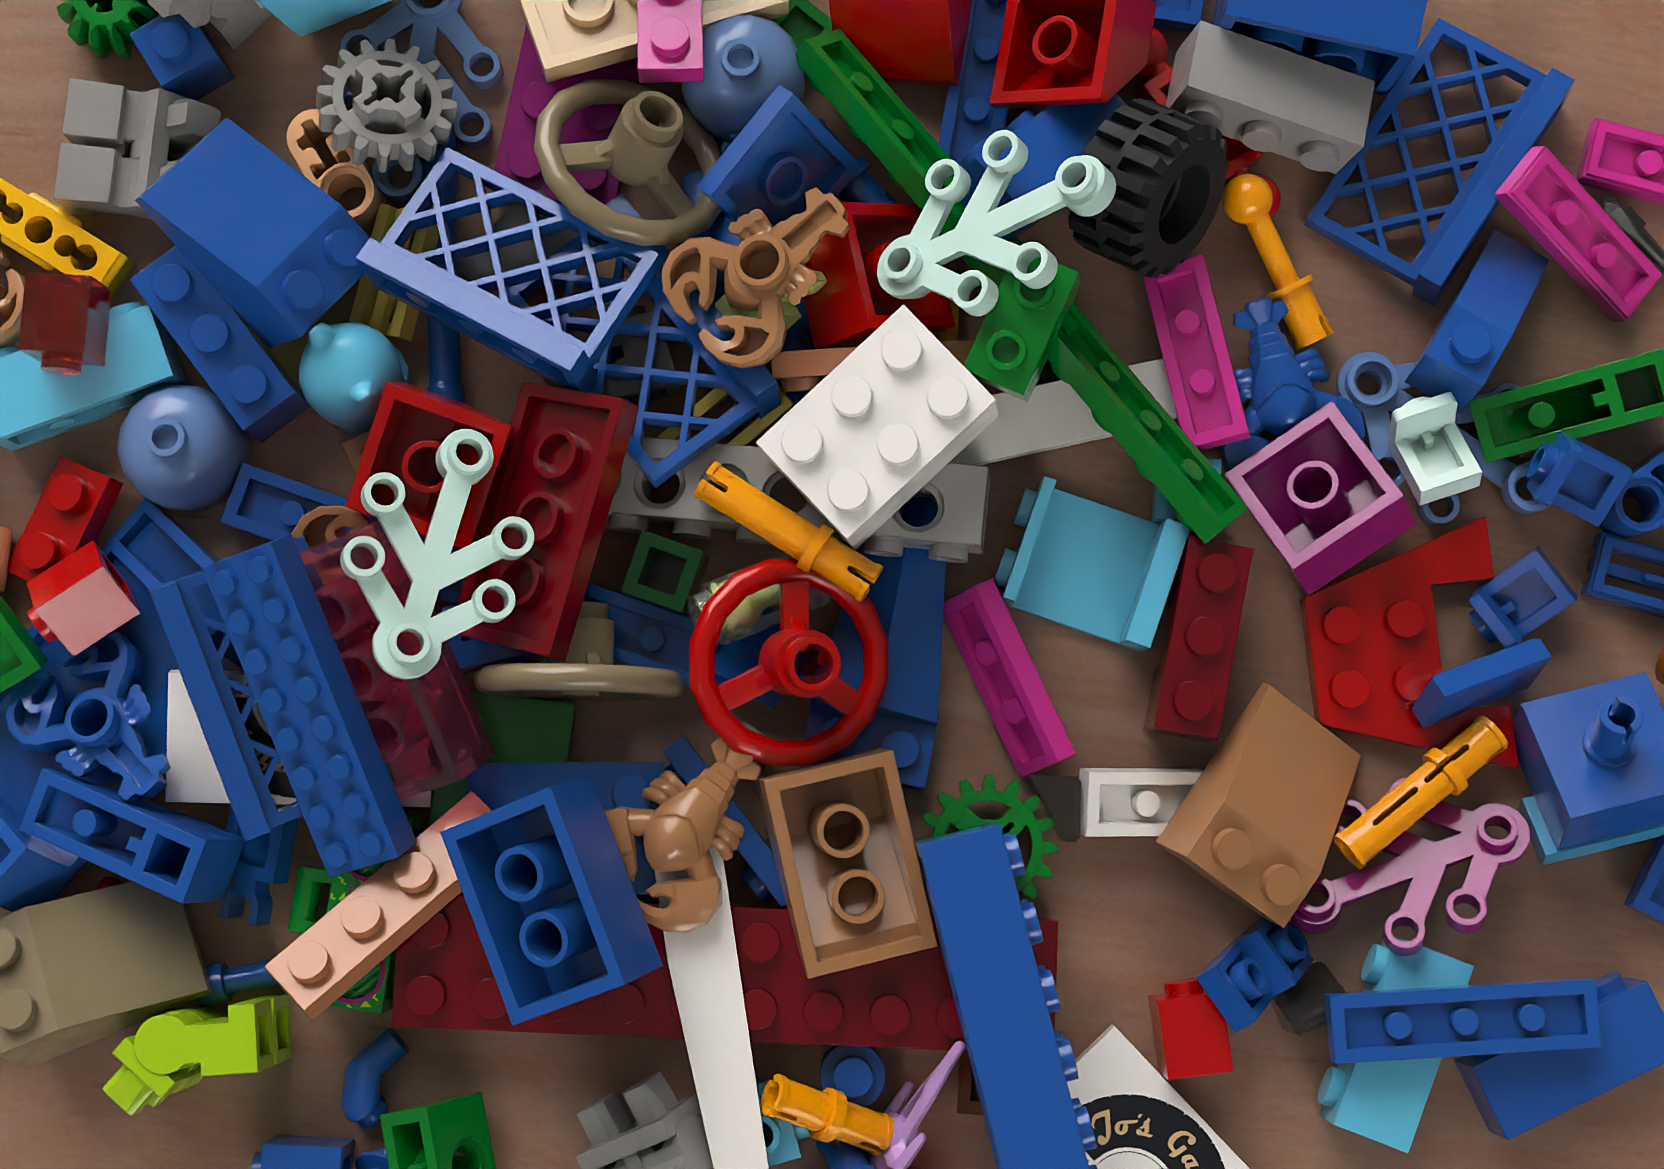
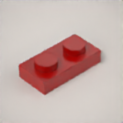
[7,455,124,581]

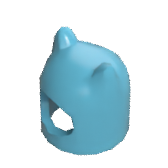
[299,322,413,434]

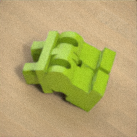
[102,994,292,1116]

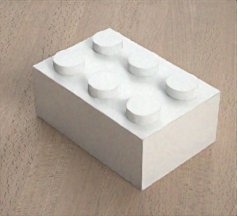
[756,304,999,550]

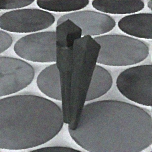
[1602,196,1664,271]

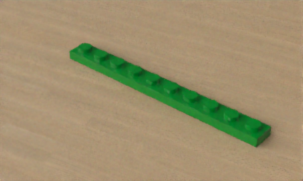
[794,29,1249,544]

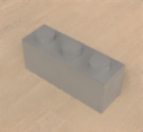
[1165,20,1375,174]

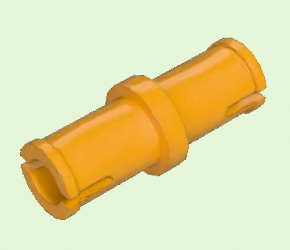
[760,1074,894,1156]

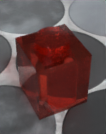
[18,272,111,375]

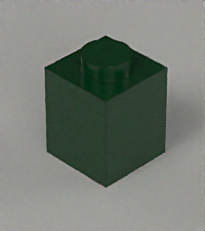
[621,530,710,618]

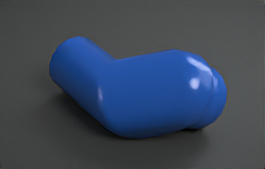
[341,1028,409,1128]

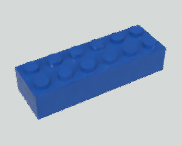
[914,823,1097,1169]

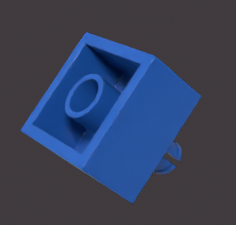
[1513,672,1664,850]

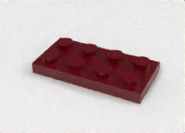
[457,382,639,662]

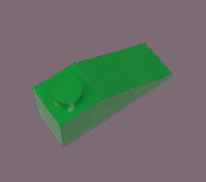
[1469,348,1664,463]

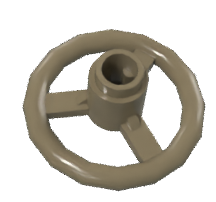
[534,79,721,246]
[474,601,685,700]

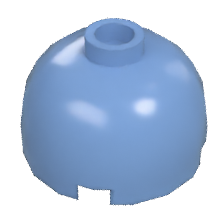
[681,14,805,144]
[117,384,252,513]

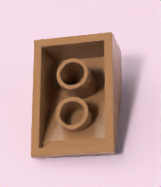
[1155,683,1361,928]
[755,748,937,979]

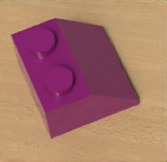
[1225,401,1416,596]

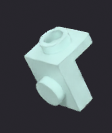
[1388,392,1482,506]

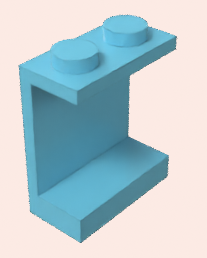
[994,476,1190,652]

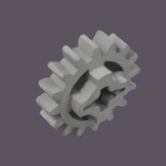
[316,39,457,173]

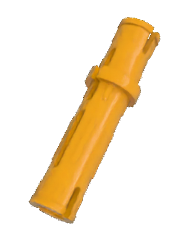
[694,461,884,602]
[1333,715,1508,869]

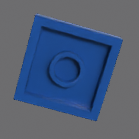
[696,85,861,227]

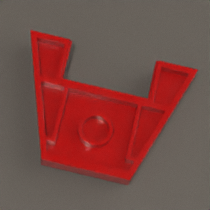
[1300,516,1519,769]

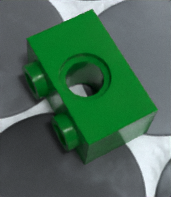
[964,257,1081,402]
[380,1092,496,1169]

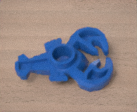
[1219,297,1366,472]
[6,630,171,803]

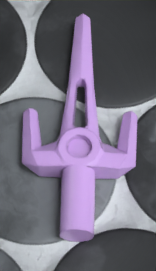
[867,1040,966,1169]

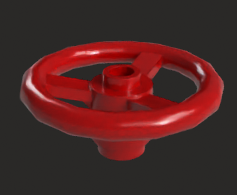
[689,558,889,766]

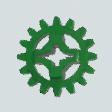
[917,775,1058,899]

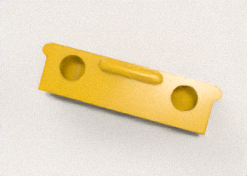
[0,178,134,302]

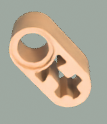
[286,109,386,233]

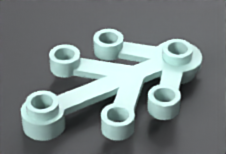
[877,130,1116,316]
[340,429,534,680]

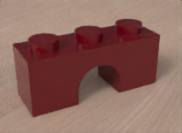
[1143,536,1254,742]

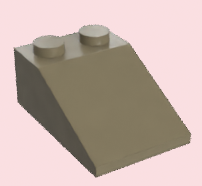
[0,881,212,1068]

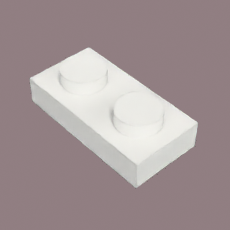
[1077,768,1203,837]

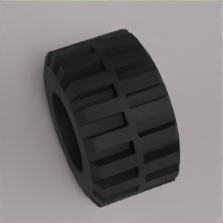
[1068,98,1228,278]

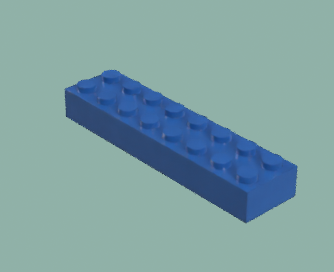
[201,534,417,877]

